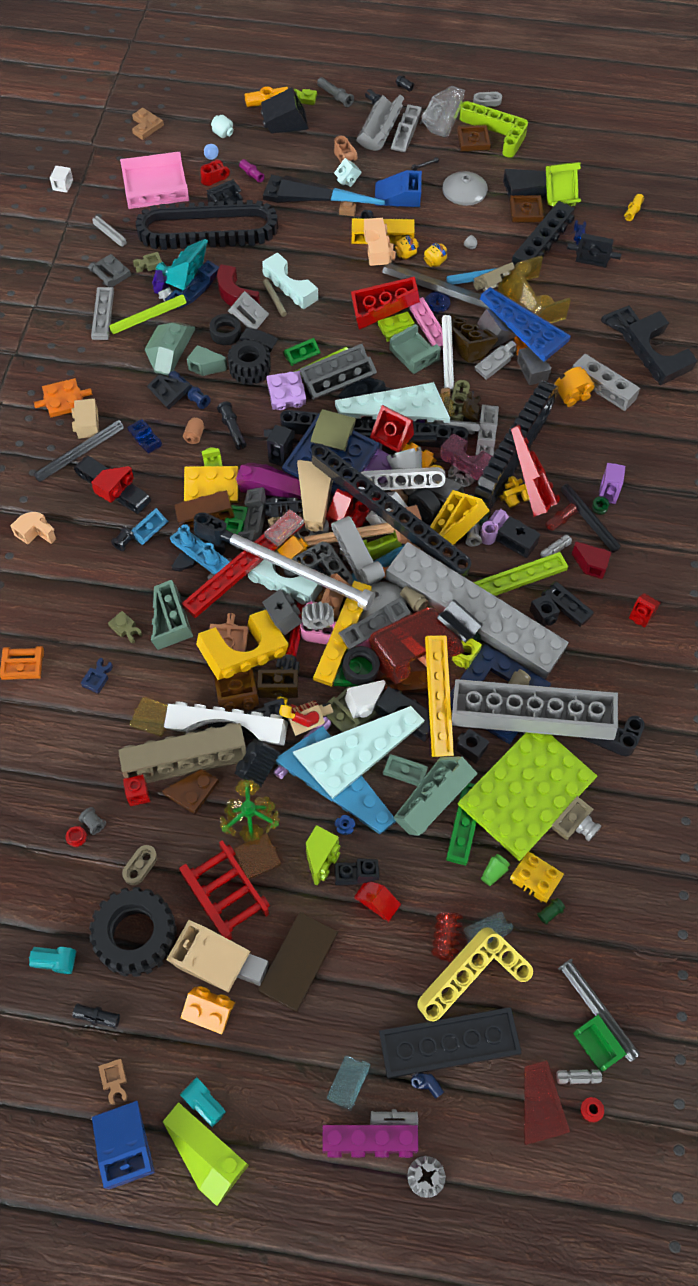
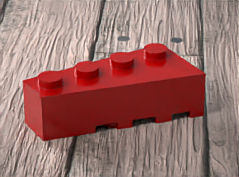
[351,276,420,330]

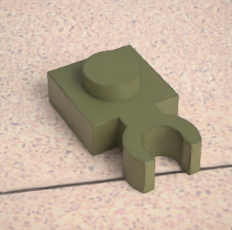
[133,252,162,273]
[108,611,142,643]

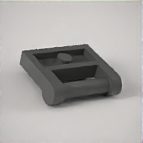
[88,254,131,287]

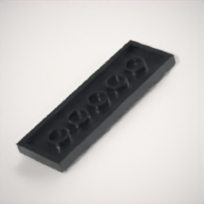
[379,1007,522,1079]

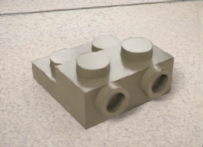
[473,262,515,291]

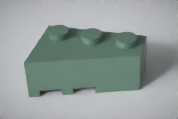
[151,580,193,650]

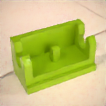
[363,532,402,560]

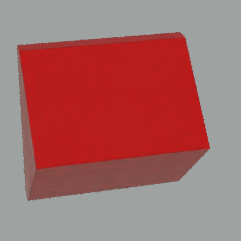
[370,405,414,452]

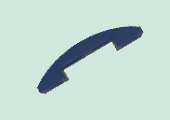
[165,260,219,309]

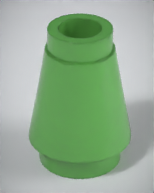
[480,854,510,887]

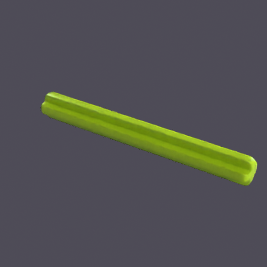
[109,294,187,334]

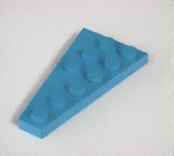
[275,726,396,834]

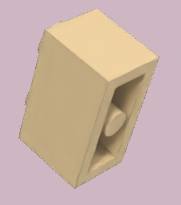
[72,399,99,439]

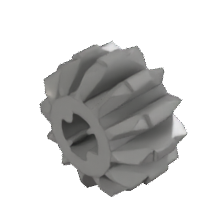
[302,601,334,631]

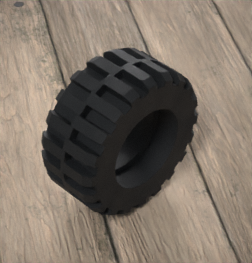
[89,887,177,977]

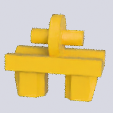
[499,476,529,508]

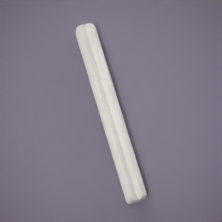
[442,315,454,391]

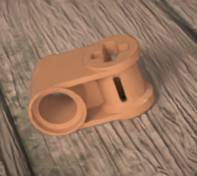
[334,136,358,163]

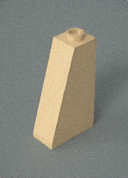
[297,460,334,531]

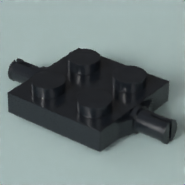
[567,233,622,268]

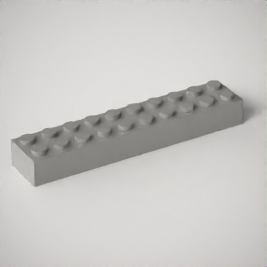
[386,542,569,679]

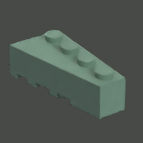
[393,757,478,836]

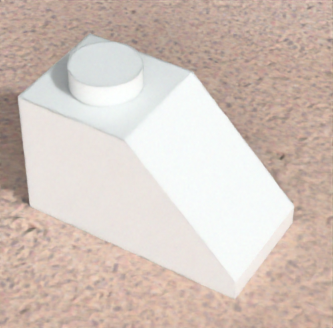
[345,680,385,719]

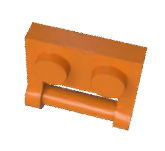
[0,646,44,680]

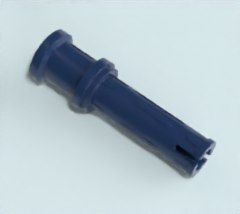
[168,370,210,409]

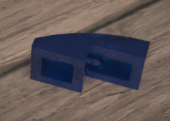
[127,419,163,454]

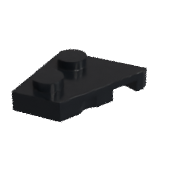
[601,305,640,334]
[147,375,192,409]

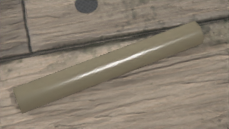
[263,279,287,317]

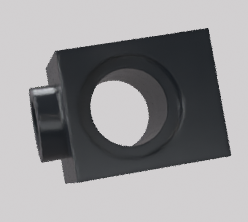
[529,594,560,626]
[456,728,489,764]

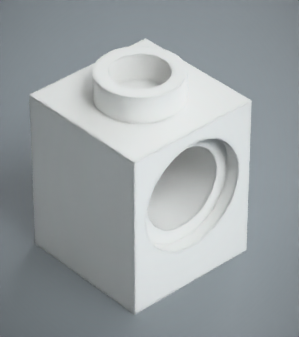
[50,166,73,193]

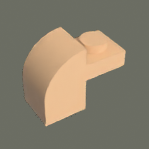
[10,512,56,544]

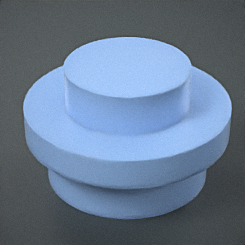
[204,144,219,160]

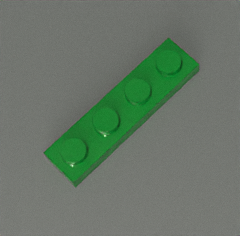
[446,783,476,866]

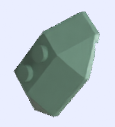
[145,323,195,376]

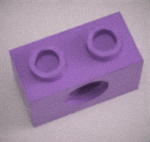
[599,463,625,504]

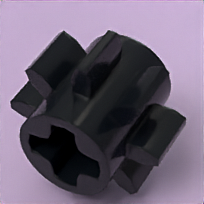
[275,654,300,672]

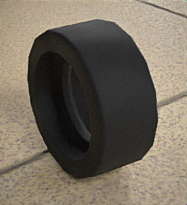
[210,314,241,345]
[408,488,442,523]
[342,646,380,686]

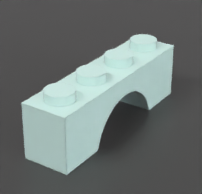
[262,252,318,309]
[248,559,323,605]

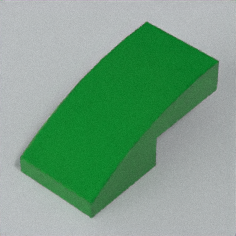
[225,505,248,535]

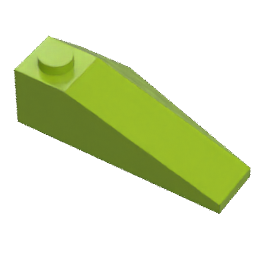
[163,1102,249,1206]

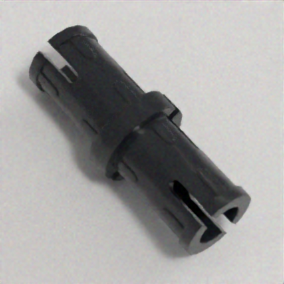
[72,1003,120,1029]

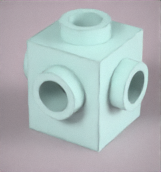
[334,158,362,187]

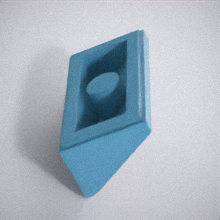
[131,508,169,545]

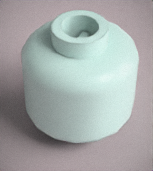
[211,115,234,138]

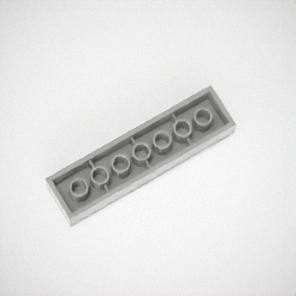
[452,679,618,740]

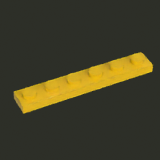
[313,581,372,687]
[425,636,454,757]

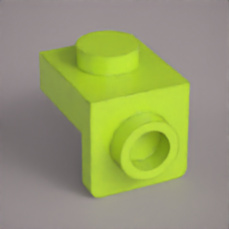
[202,447,223,466]

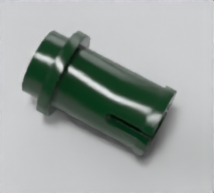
[537,898,565,925]

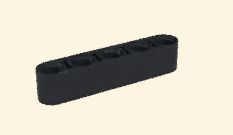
[74,455,151,514]

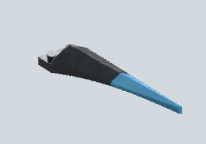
[263,175,385,205]

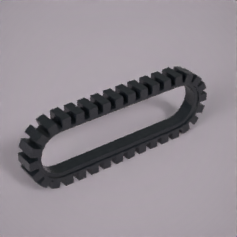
[136,200,278,250]
[474,380,559,510]

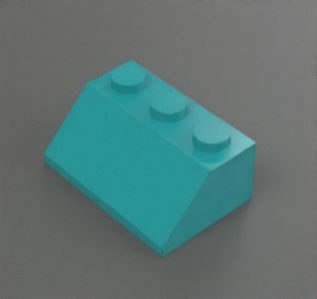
[165,239,208,291]

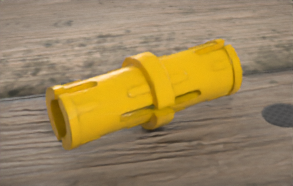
[624,194,644,221]

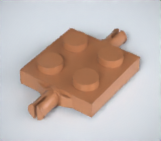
[210,613,249,652]

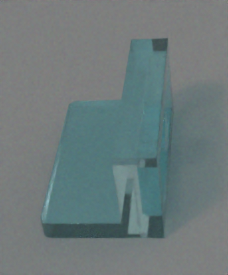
[462,911,513,943]
[327,1056,371,1111]

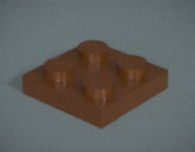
[457,125,491,151]
[510,195,544,222]

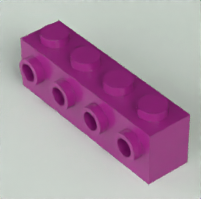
[323,1125,418,1158]

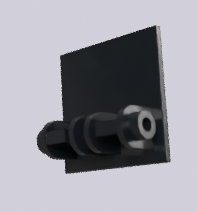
[265,498,302,518]

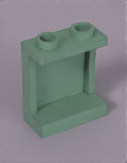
[389,324,441,374]

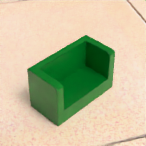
[573,1015,627,1073]

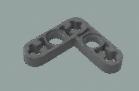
[284,542,353,585]

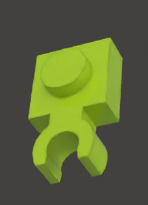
[294,89,317,105]

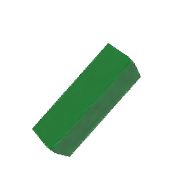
[283,338,321,366]

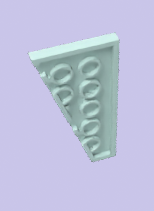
[335,382,450,423]
[293,706,425,799]

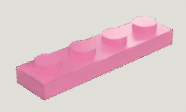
[409,297,443,350]

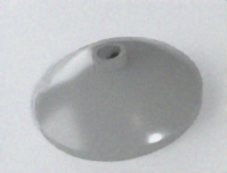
[442,171,488,206]
[359,582,407,621]

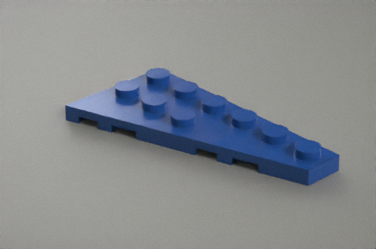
[480,287,571,362]

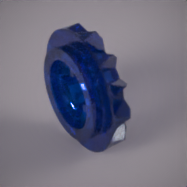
[425,292,450,313]

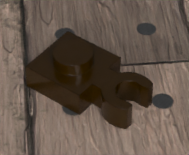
[461,391,481,422]

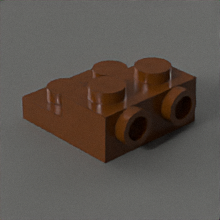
[214,668,259,712]

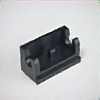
[207,179,243,206]

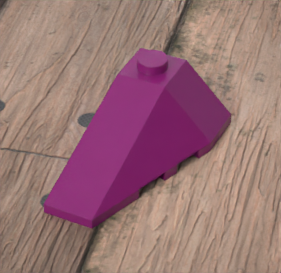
[236,463,301,499]

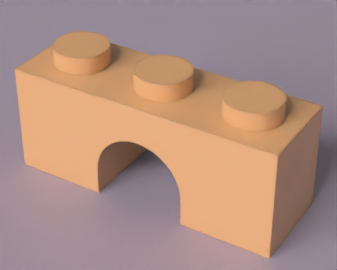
[364,218,392,266]

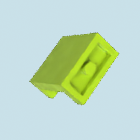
[546,162,581,207]

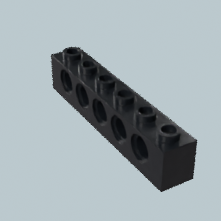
[512,201,575,276]

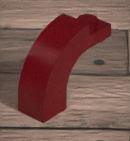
[217,264,260,309]

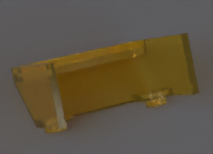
[497,256,570,323]

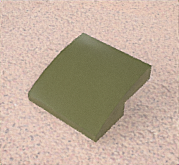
[310,409,356,451]
[326,686,377,733]

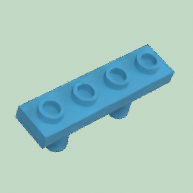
[170,525,230,575]

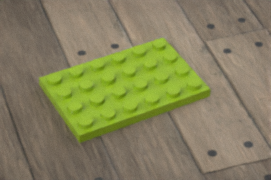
[458,732,597,862]

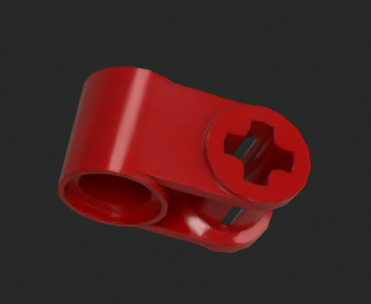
[200,159,230,186]

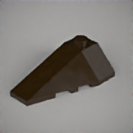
[438,314,498,362]

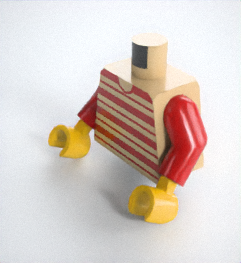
[277,697,333,736]

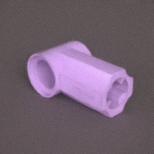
[480,509,509,545]

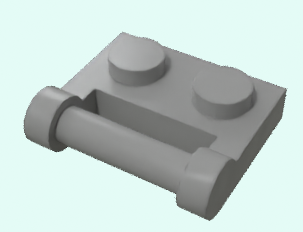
[228,291,269,329]

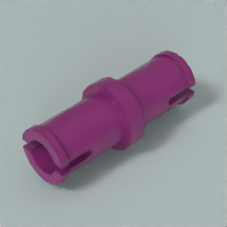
[239,159,265,183]

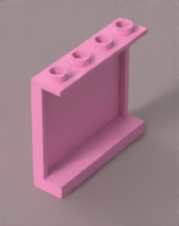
[120,152,189,209]

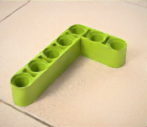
[459,101,528,157]

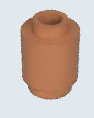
[183,418,204,444]

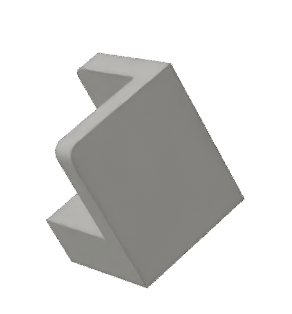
[237,954,269,986]

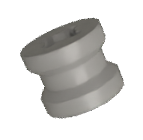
[576,815,602,841]

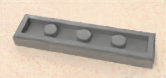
[91,287,114,340]

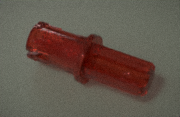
[546,503,577,531]

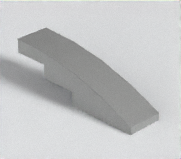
[391,104,422,153]
[475,404,499,462]

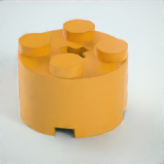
[555,367,595,407]

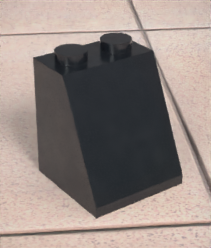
[261,87,309,133]

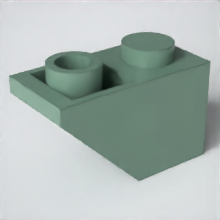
[187,345,227,376]

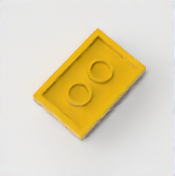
[184,466,239,503]

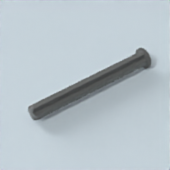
[558,958,640,1062]

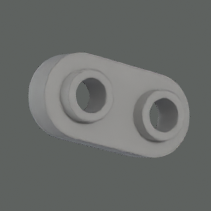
[473,92,502,107]

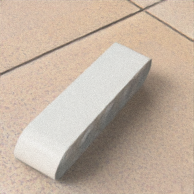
[358,467,445,490]

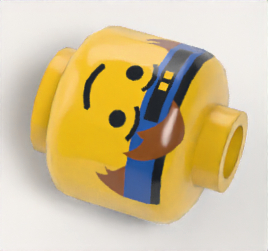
[394,235,419,260]
[424,243,447,267]

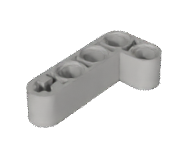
[331,516,385,585]

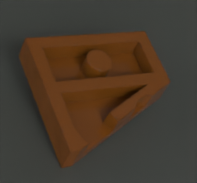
[162,769,219,814]

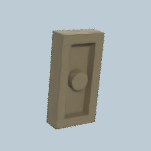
[551,796,594,840]

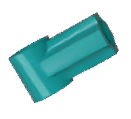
[29,947,77,974]
[180,1077,226,1127]

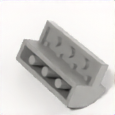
[356,95,404,151]

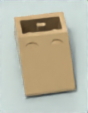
[166,920,250,993]

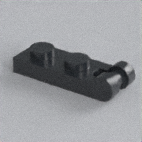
[541,581,594,627]

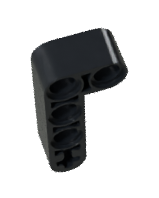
[578,716,645,757]

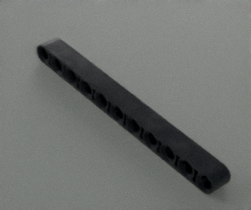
[280,410,469,450]
[311,444,471,577]

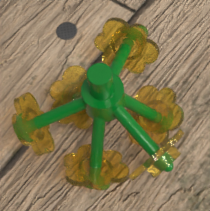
[220,780,280,842]

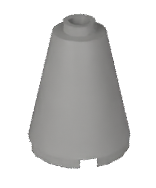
[386,447,423,495]

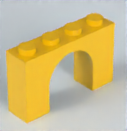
[196,610,289,680]

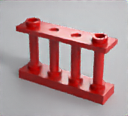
[179,840,270,940]

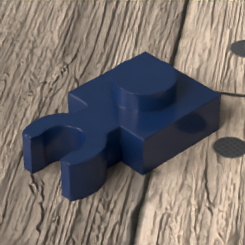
[81,658,113,694]

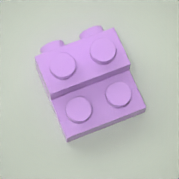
[266,371,306,410]

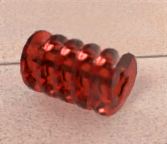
[431,912,463,962]

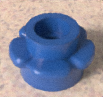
[335,815,355,835]

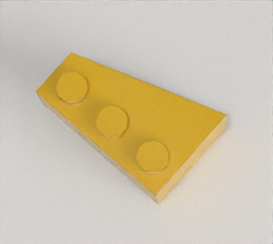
[430,490,489,546]

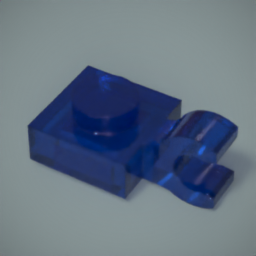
[573,220,586,244]

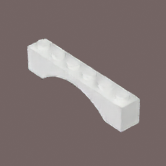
[164,701,288,746]

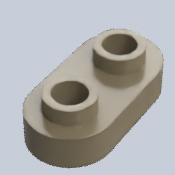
[122,845,157,885]

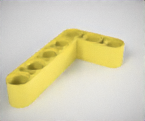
[417,927,533,1021]

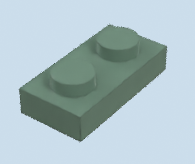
[383,754,428,786]

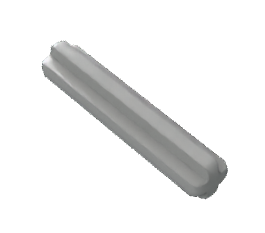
[92,216,127,247]

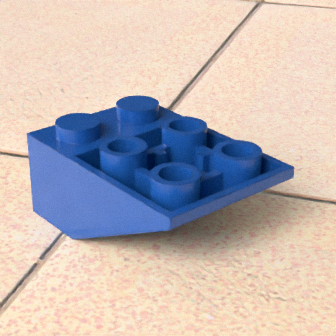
[374,170,422,207]
[92,1101,155,1190]

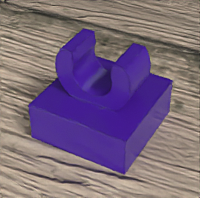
[152,270,169,294]

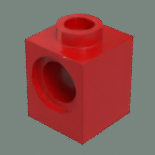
[123,775,150,807]

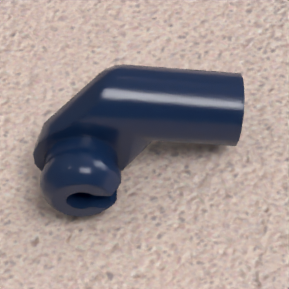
[411,1073,444,1099]

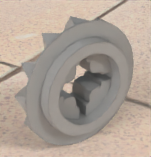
[448,462,476,487]
[407,1156,446,1198]

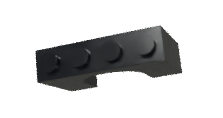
[623,311,698,386]

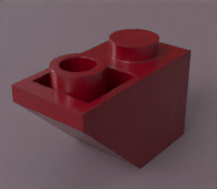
[572,542,611,579]

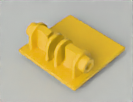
[510,852,564,903]

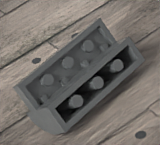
[300,344,377,400]

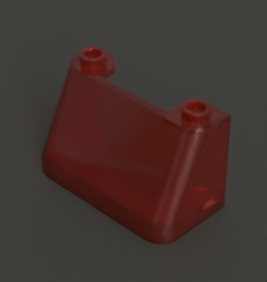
[369,607,465,684]

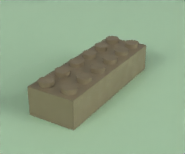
[118,723,246,783]

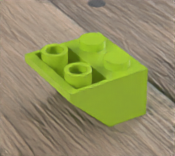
[306,825,340,886]

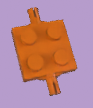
[34,378,92,418]

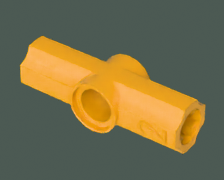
[244,86,288,107]

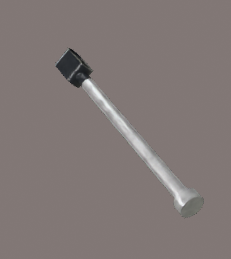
[194,512,375,610]

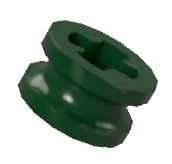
[592,497,609,515]

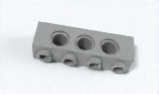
[572,354,640,411]

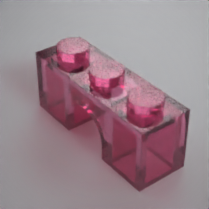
[440,433,493,481]

